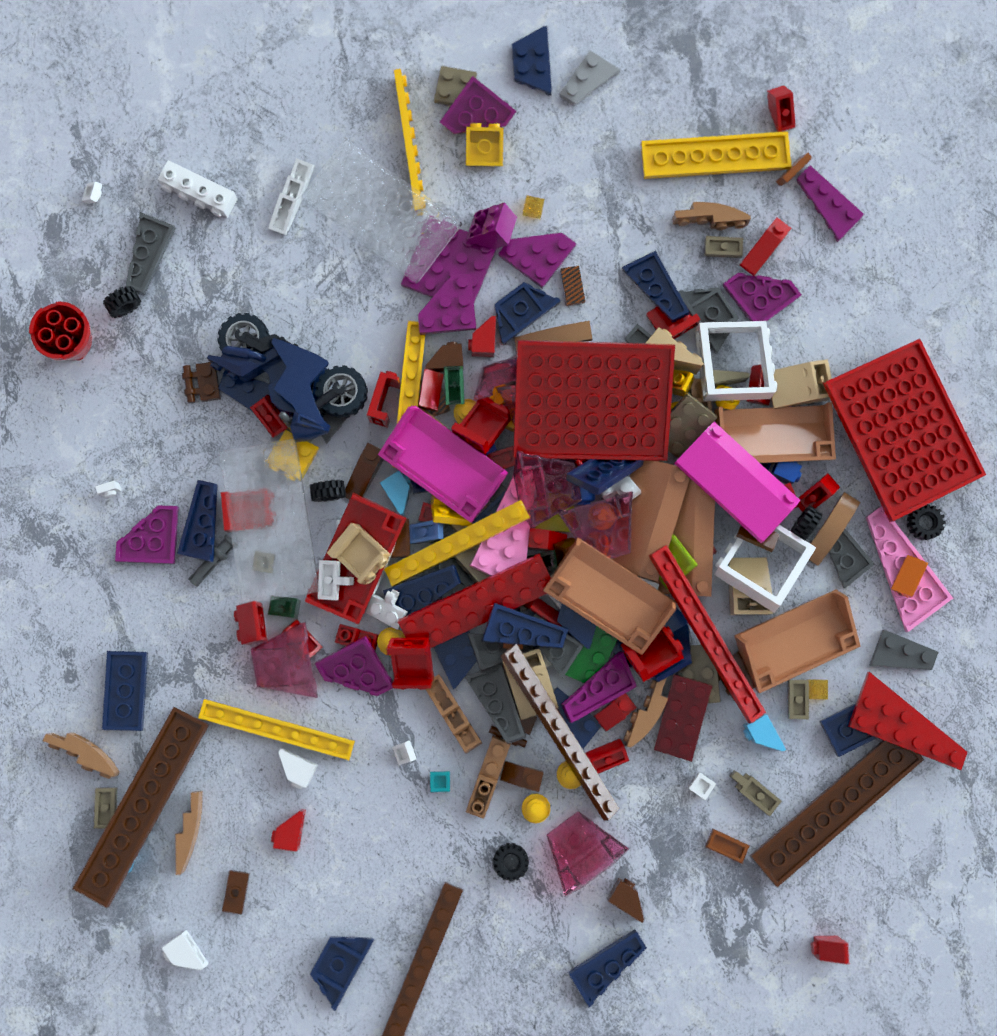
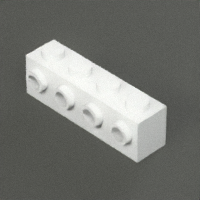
[158,160,238,218]

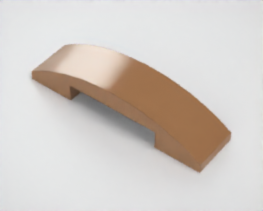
[809,492,861,566]

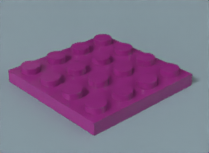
[401,217,497,303]

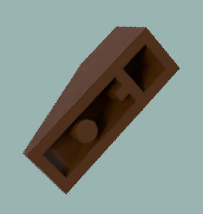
[345,443,384,500]

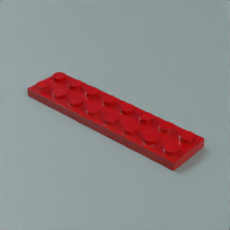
[398,554,551,648]

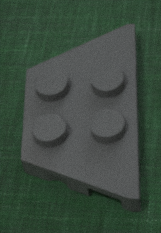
[678,287,739,354]

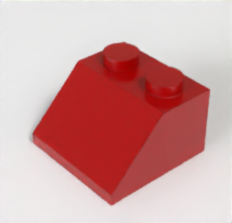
[234,601,268,645]

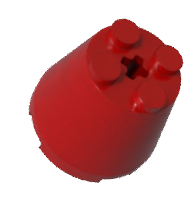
[29,301,92,360]

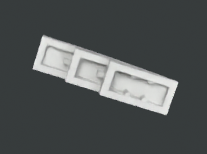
[268,158,315,235]

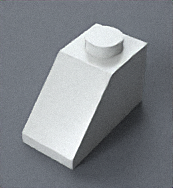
[279,748,318,789]
[162,930,208,970]

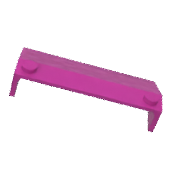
[378,405,508,523]
[674,422,800,544]

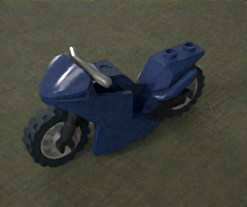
[207,313,368,442]

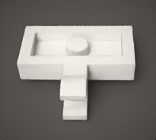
[601,476,641,504]
[318,560,354,600]
[366,589,408,630]

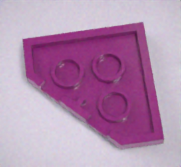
[439,76,517,134]
[498,232,576,289]
[722,272,802,322]
[418,273,476,335]
[115,505,179,564]
[315,636,393,696]

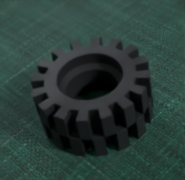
[103,286,141,318]
[309,480,346,502]
[907,504,946,540]
[790,506,823,540]
[493,843,529,881]

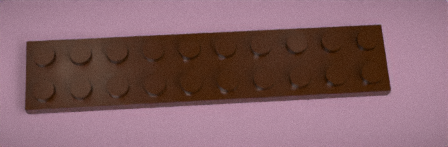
[72,707,209,908]
[750,740,925,888]

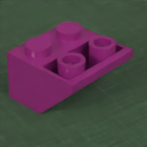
[466,202,517,250]

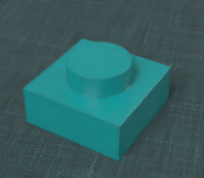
[430,771,450,792]

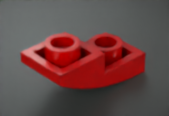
[335,624,379,651]

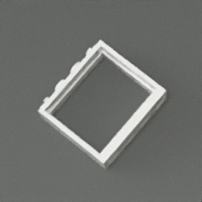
[695,321,777,401]
[714,525,816,613]

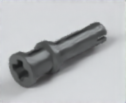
[188,534,239,587]

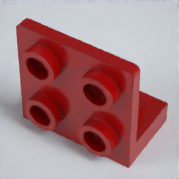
[646,307,701,340]

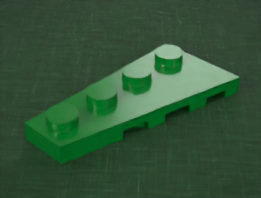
[565,626,617,683]

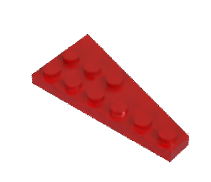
[848,672,967,770]

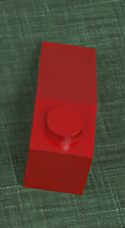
[739,217,792,276]

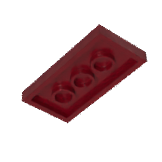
[654,674,713,762]

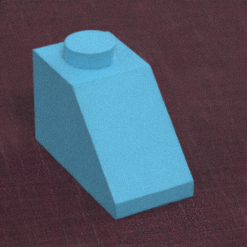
[380,471,411,516]
[743,714,786,751]

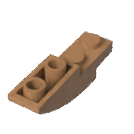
[672,202,751,230]
[623,678,668,748]
[43,732,120,779]
[466,736,511,819]

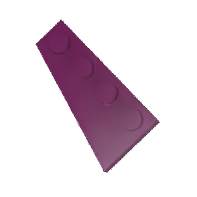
[796,165,864,242]
[561,651,637,723]

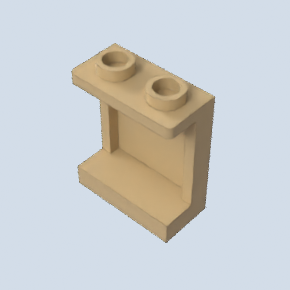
[327,523,391,584]

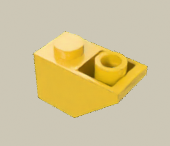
[672,369,694,397]

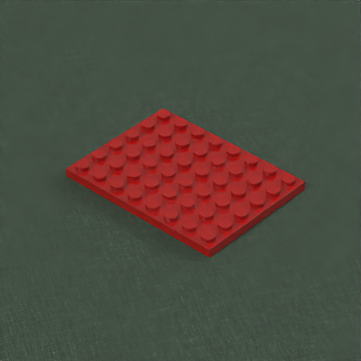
[823,339,986,522]
[513,340,675,461]

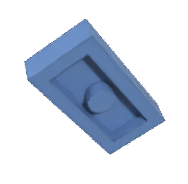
[409,520,444,544]

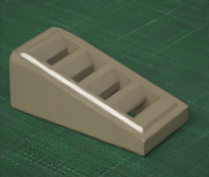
[713,370,750,387]

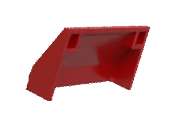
[305,493,407,625]

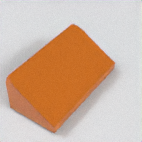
[891,555,928,598]

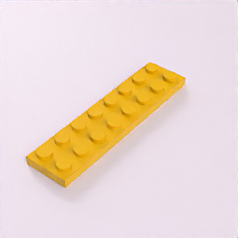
[641,132,792,179]

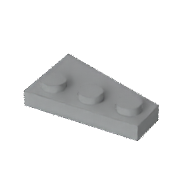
[559,51,620,106]

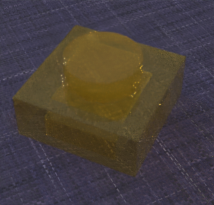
[523,195,545,219]
[807,679,828,700]

